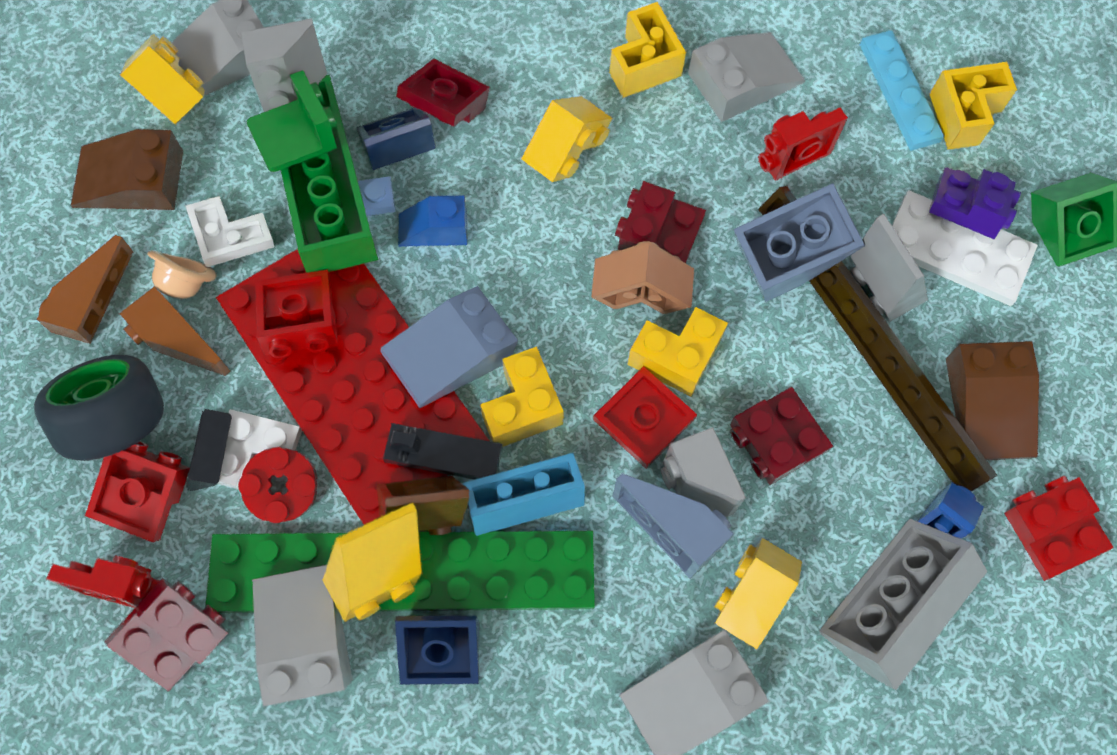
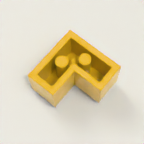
[609,2,686,98]
[120,33,204,125]
[930,62,1017,150]
[521,96,613,182]
[627,307,728,397]
[480,346,564,447]
[714,538,802,649]

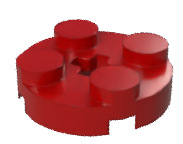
[238,447,318,523]

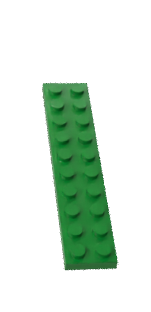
[205,531,595,613]

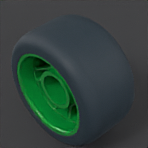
[34,355,164,461]

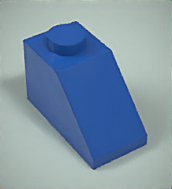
[398,195,467,247]
[917,482,984,539]

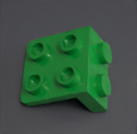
[247,70,337,172]

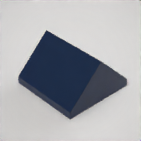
[356,107,436,170]
[395,615,480,685]

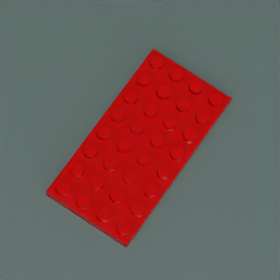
[216,249,489,525]

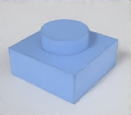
[358,176,396,216]

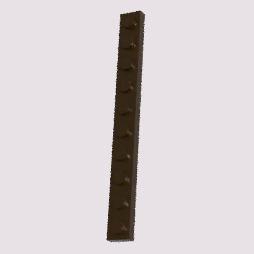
[758,186,998,492]

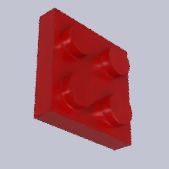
[593,366,697,469]

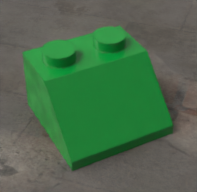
[1031,172,1117,267]

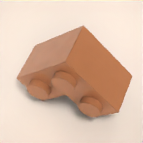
[591,241,694,314]

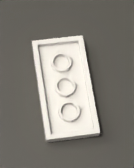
[892,190,1038,306]

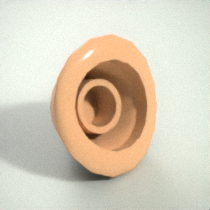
[147,250,216,299]

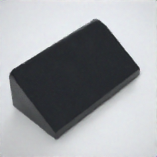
[186,409,232,491]

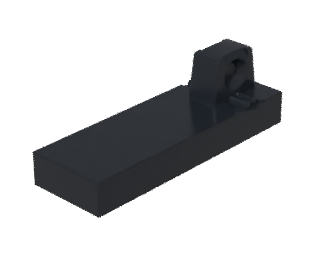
[383,423,503,480]

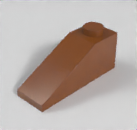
[36,235,134,344]
[119,286,231,376]

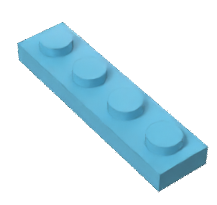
[860,30,944,151]

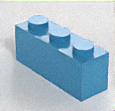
[462,453,585,536]

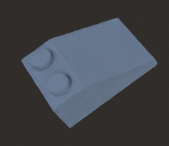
[734,183,865,302]
[380,286,518,408]
[612,473,734,579]

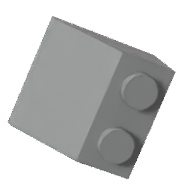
[241,18,327,112]
[660,427,746,517]

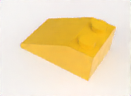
[322,503,422,622]

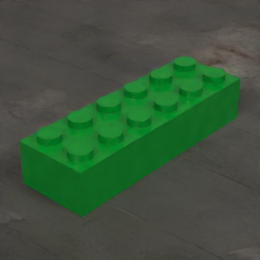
[281,75,378,273]

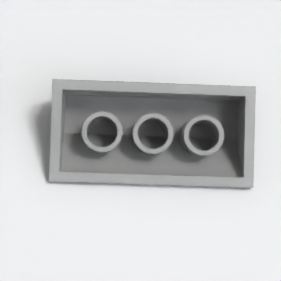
[819,519,987,690]

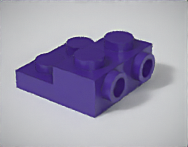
[929,167,1021,240]

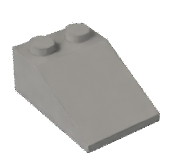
[172,0,264,96]
[688,32,805,122]
[850,214,928,322]
[253,564,353,706]
[619,629,769,755]

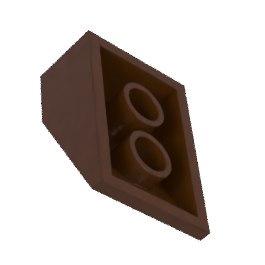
[70,129,183,210]
[946,341,1039,460]
[377,476,470,535]

